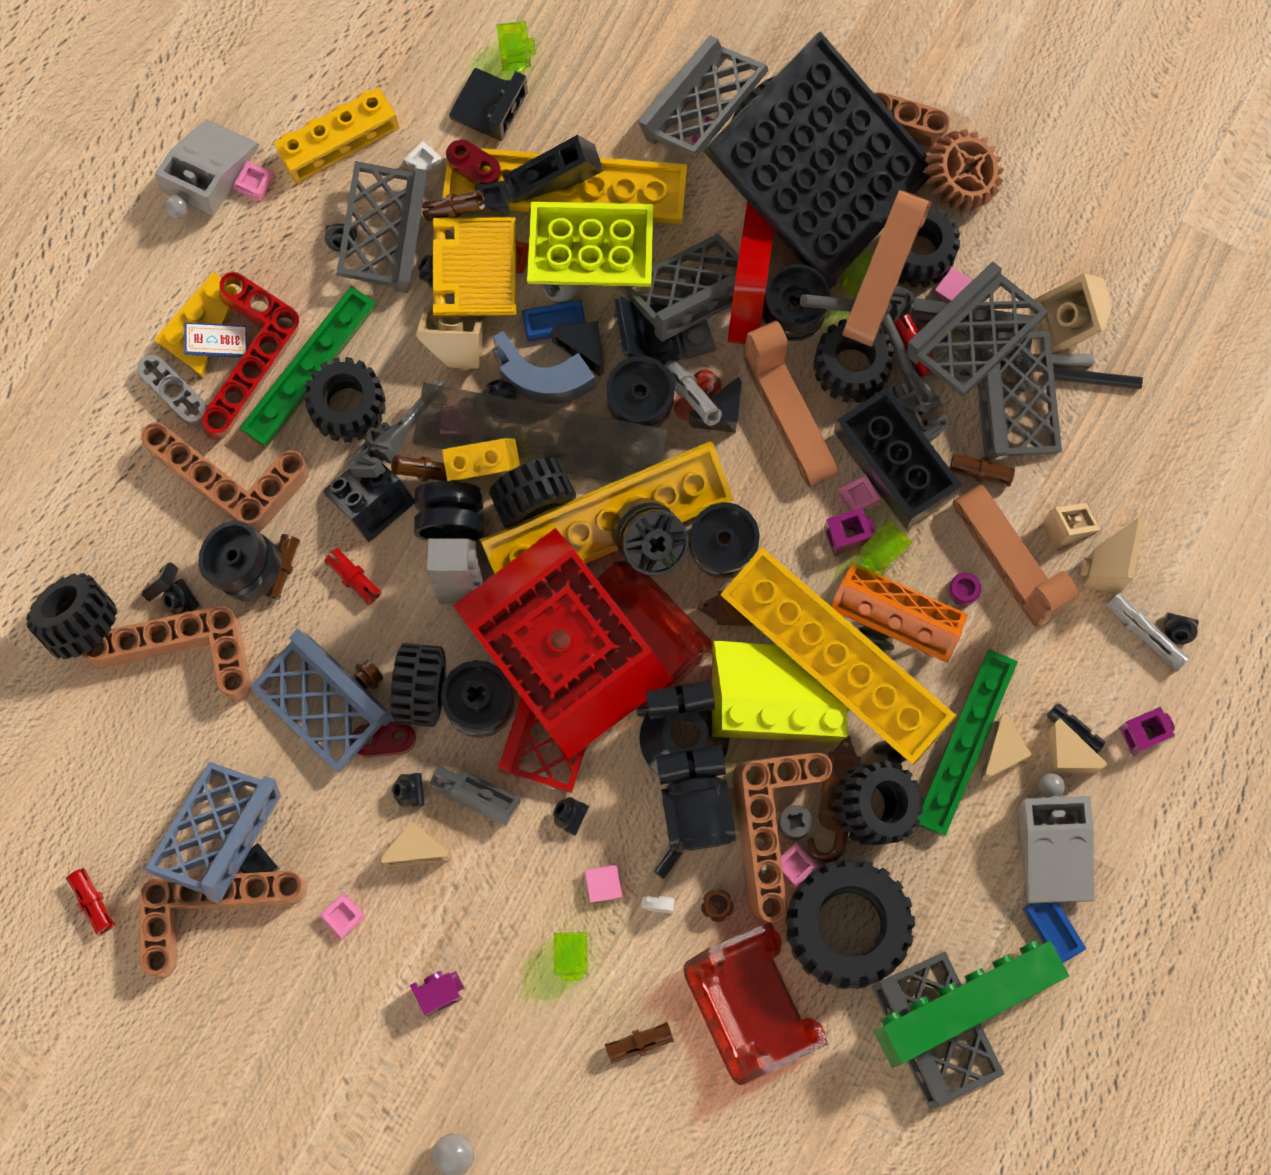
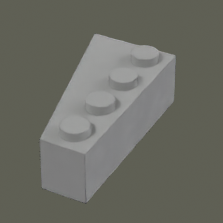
[427,539,483,604]

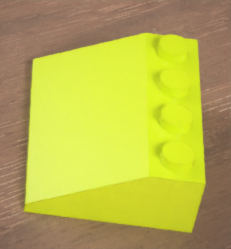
[527,202,653,287]
[712,641,848,744]

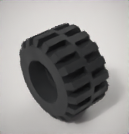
[898,204,960,287]
[814,318,894,403]
[304,357,386,443]
[489,458,576,528]
[26,573,117,659]
[390,643,446,727]
[833,761,923,845]

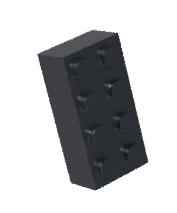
[834,387,962,530]

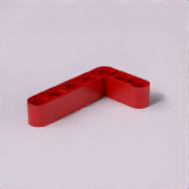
[727,201,774,345]
[202,272,299,439]

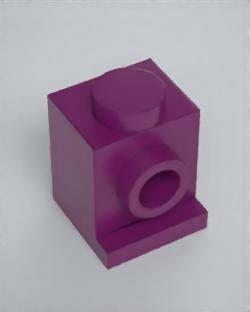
[824,508,875,556]
[1119,707,1175,756]
[410,971,465,1017]

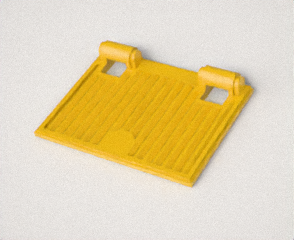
[433,217,516,318]

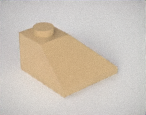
[1034,273,1112,354]
[417,308,484,371]
[1080,517,1145,594]

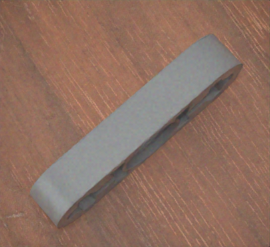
[137,354,207,427]

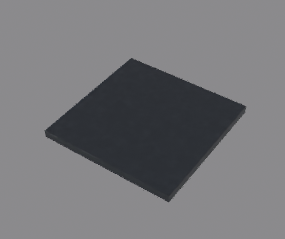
[703,31,930,287]

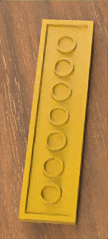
[443,148,687,225]
[480,441,734,574]
[720,547,957,765]

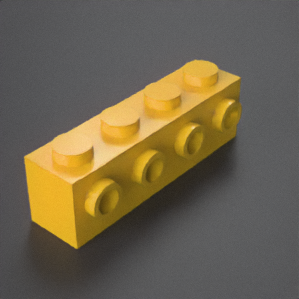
[274,87,399,184]

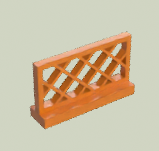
[831,562,968,663]

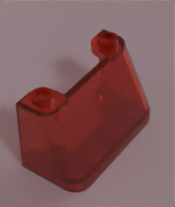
[597,560,713,706]
[683,922,829,1085]

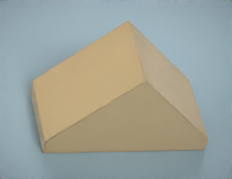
[1043,503,1100,550]
[981,713,1032,781]
[1049,718,1107,774]
[381,821,450,867]

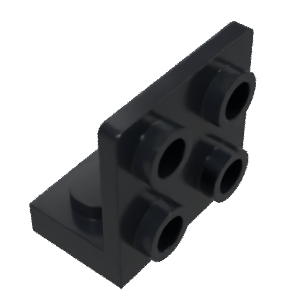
[449,68,528,141]
[614,296,686,365]
[323,462,414,542]

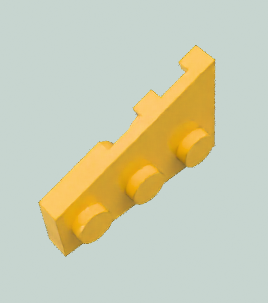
[154,272,239,378]

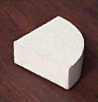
[402,141,445,172]
[640,895,675,914]

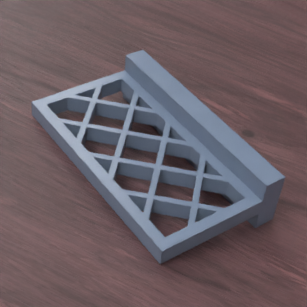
[250,629,393,773]
[145,762,281,904]

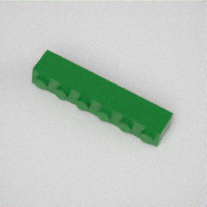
[873,940,1069,1068]

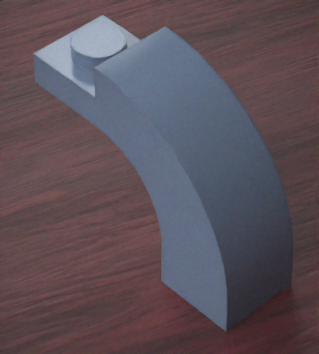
[492,331,596,404]

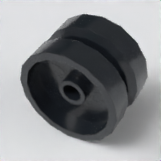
[606,356,675,432]
[414,481,484,541]
[688,502,760,578]
[198,520,282,601]
[441,660,514,738]

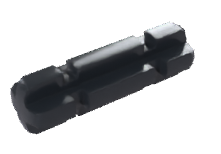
[1047,703,1105,753]

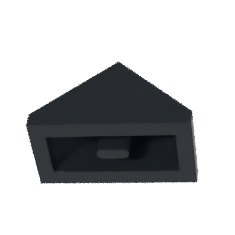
[551,321,604,377]
[689,377,742,433]

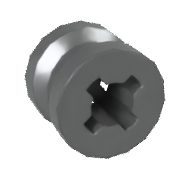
[778,805,812,841]

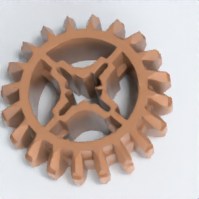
[923,129,1004,212]

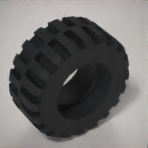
[785,859,915,989]

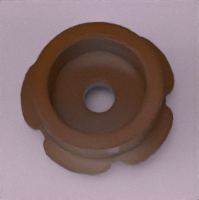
[354,660,383,689]
[701,890,734,922]

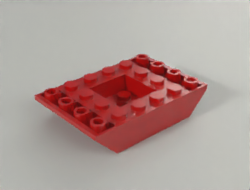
[453,528,673,760]

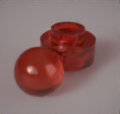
[674,369,722,421]

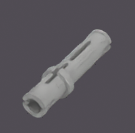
[664,360,722,426]
[1105,592,1190,672]

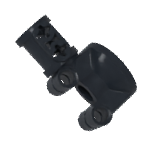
[639,680,736,852]

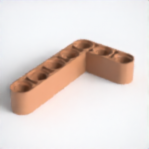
[874,92,950,147]
[842,190,932,347]
[744,321,838,488]
[141,422,309,532]
[953,484,1078,628]
[81,606,251,701]
[733,753,832,922]
[140,871,307,978]

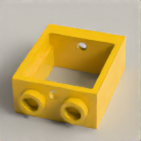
[442,438,520,481]

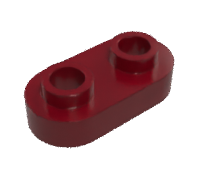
[446,139,501,185]
[352,721,416,758]

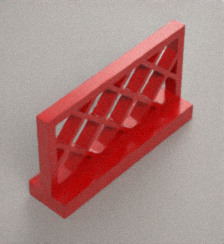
[498,697,586,794]

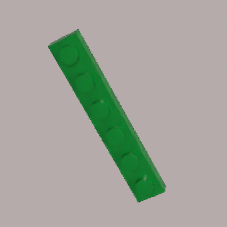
[239,286,377,448]
[917,649,1018,837]

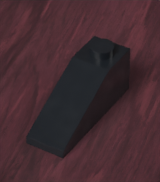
[502,135,603,203]

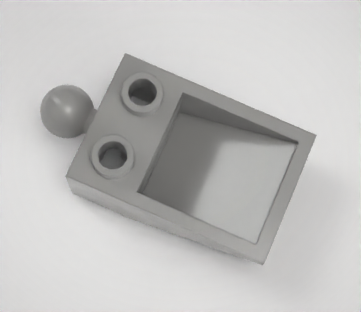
[155,119,259,219]
[1017,773,1094,904]

